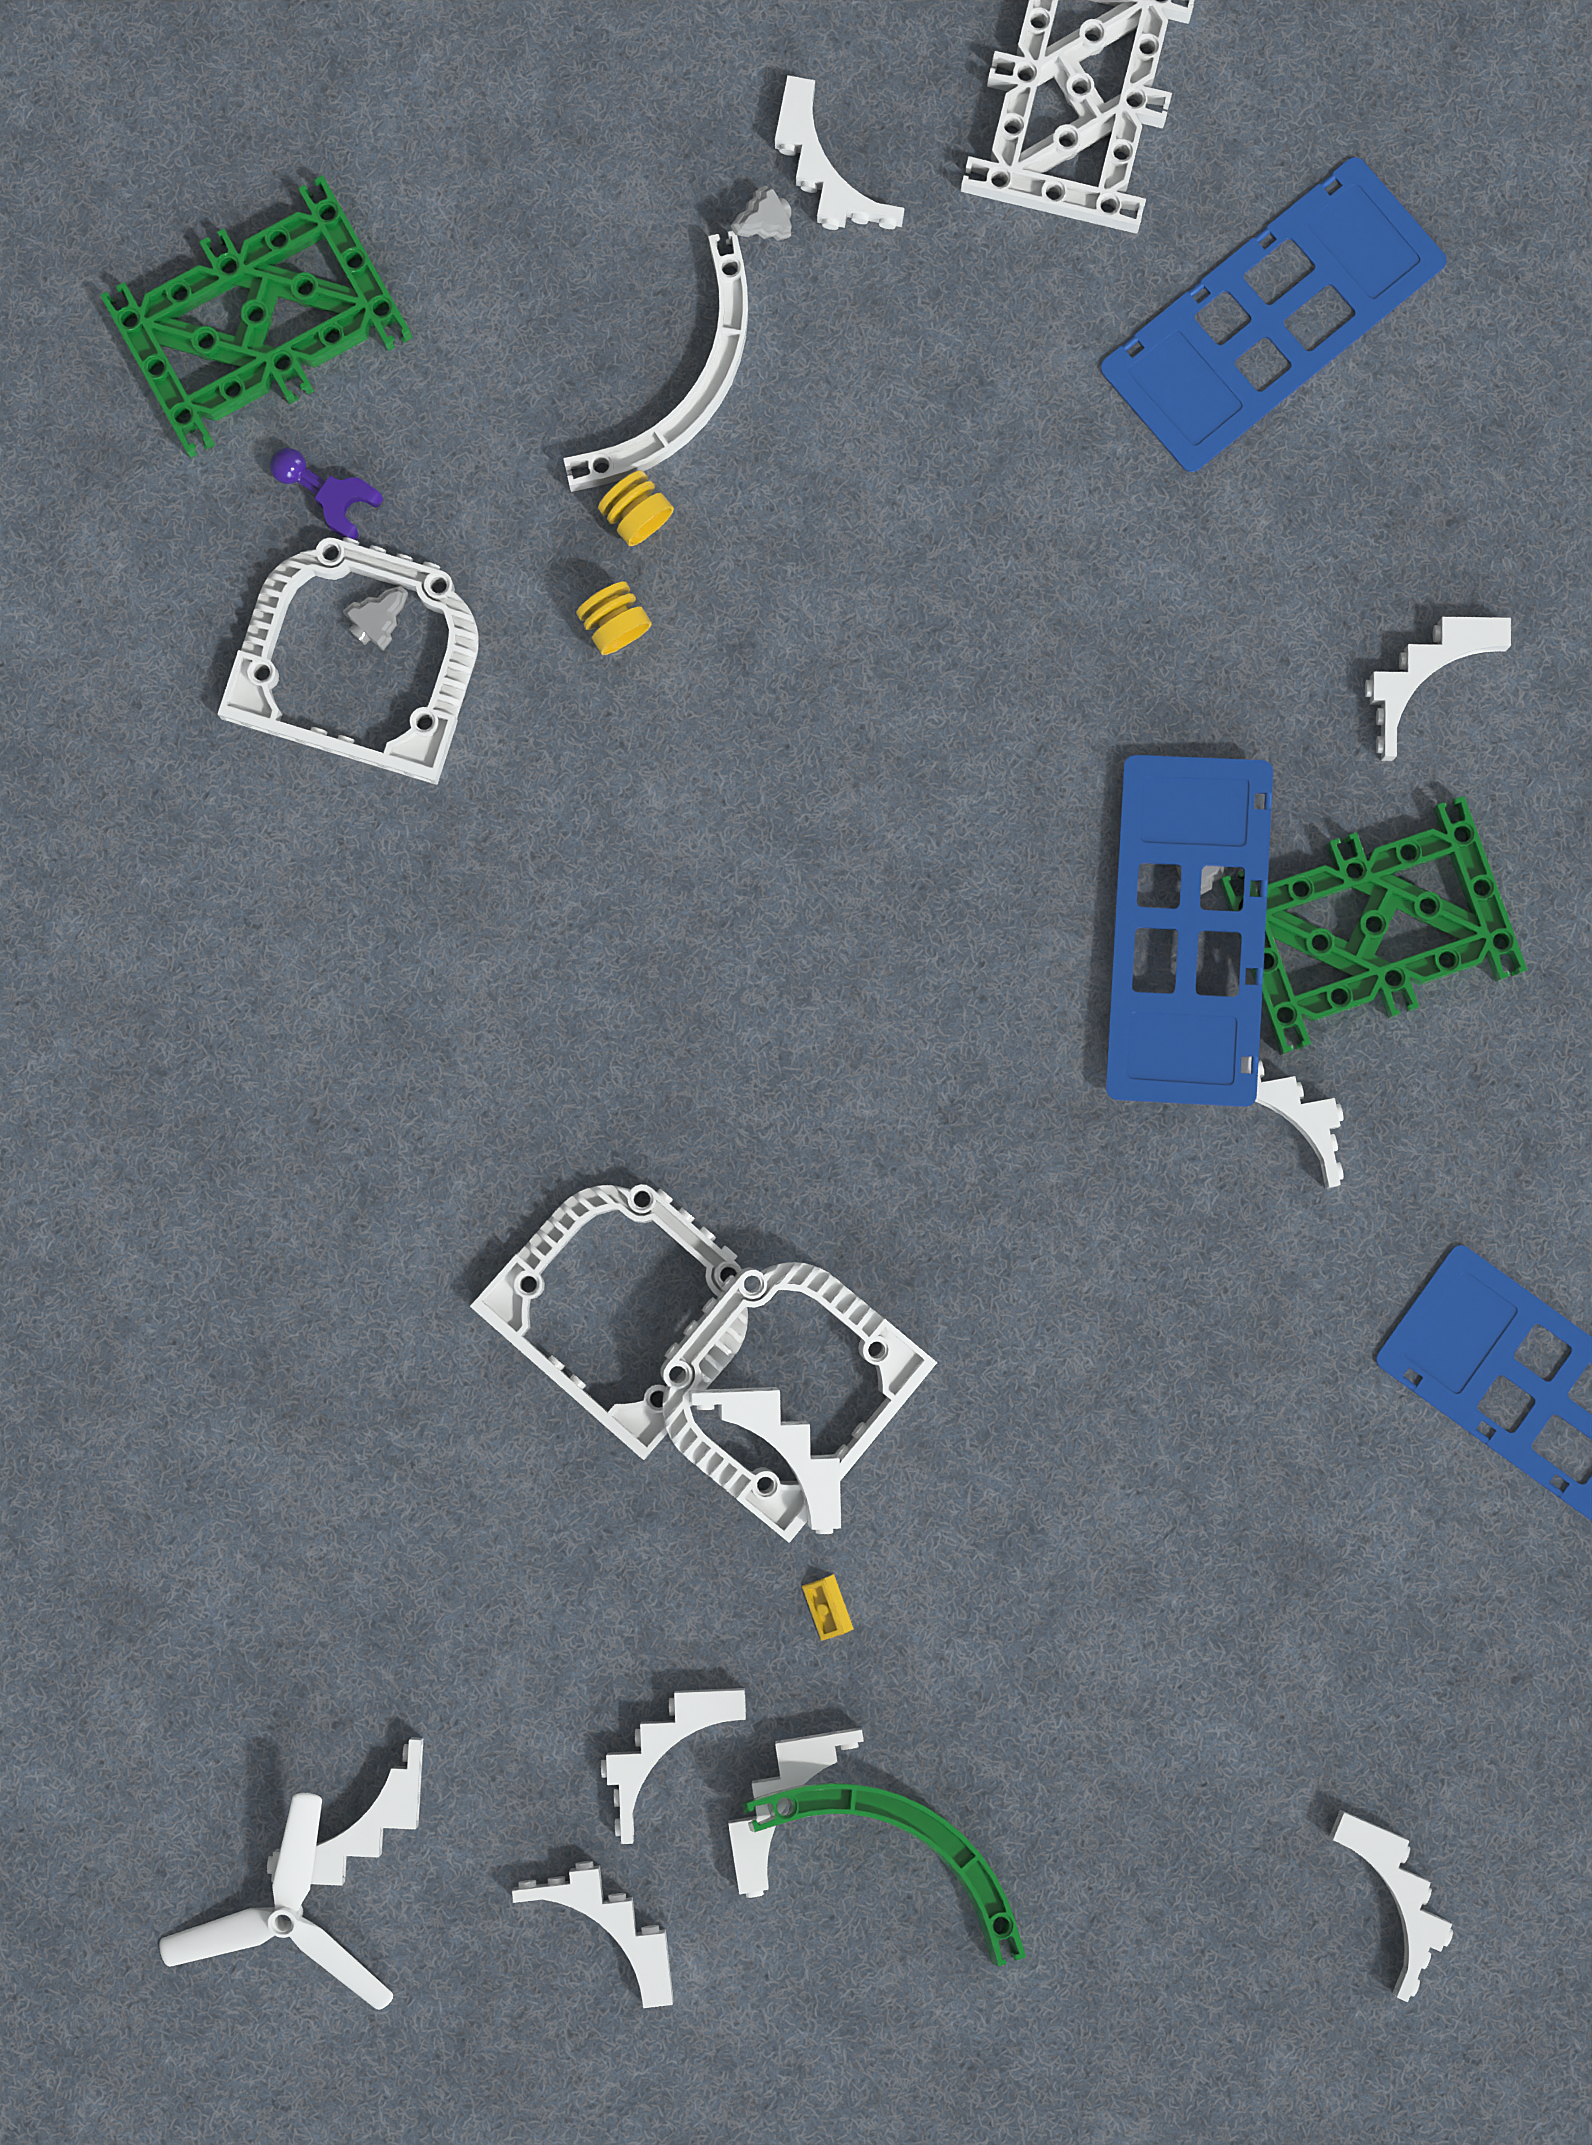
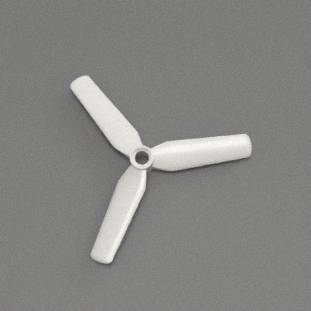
[159,1793,393,2010]

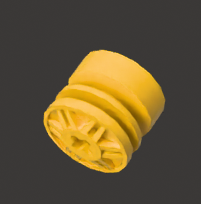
[598,470,674,546]
[576,582,652,655]

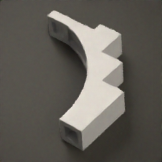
[775,76,904,230]
[1365,617,1511,761]
[1241,1057,1343,1189]
[601,1688,746,1844]
[1329,1810,1453,2002]
[512,1861,673,2008]

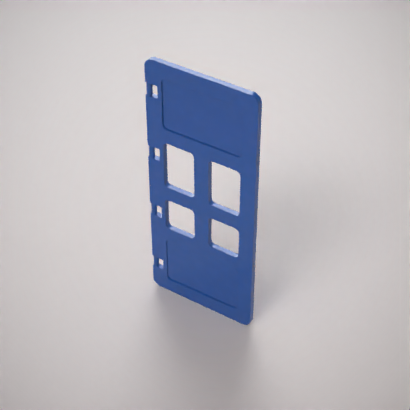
[1101,157,1447,472]
[1106,755,1273,1107]
[1376,1245,1592,1522]

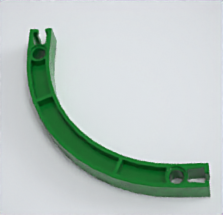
[742,1783,1026,1966]

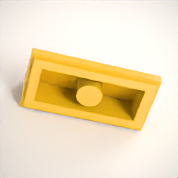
[802,1574,853,1641]

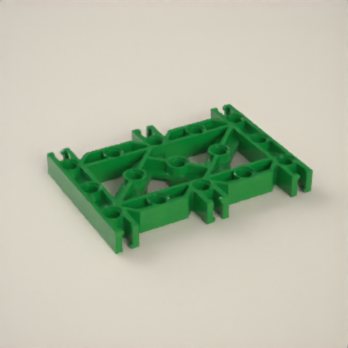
[100,175,413,458]
[1219,796,1527,1055]

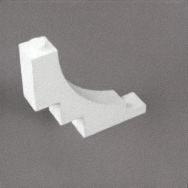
[689,1387,841,1534]
[728,1727,864,1898]
[267,1737,423,1886]

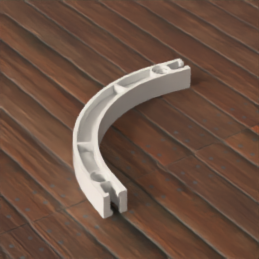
[563,231,748,492]

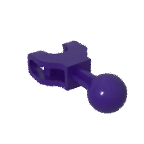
[270,448,384,540]

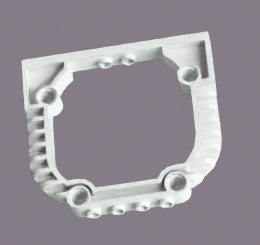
[218,537,479,785]
[470,1184,748,1460]
[661,1262,937,1543]

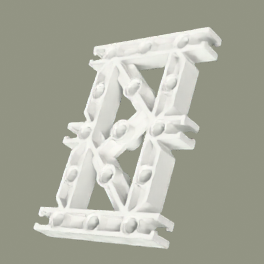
[961,0,1194,234]

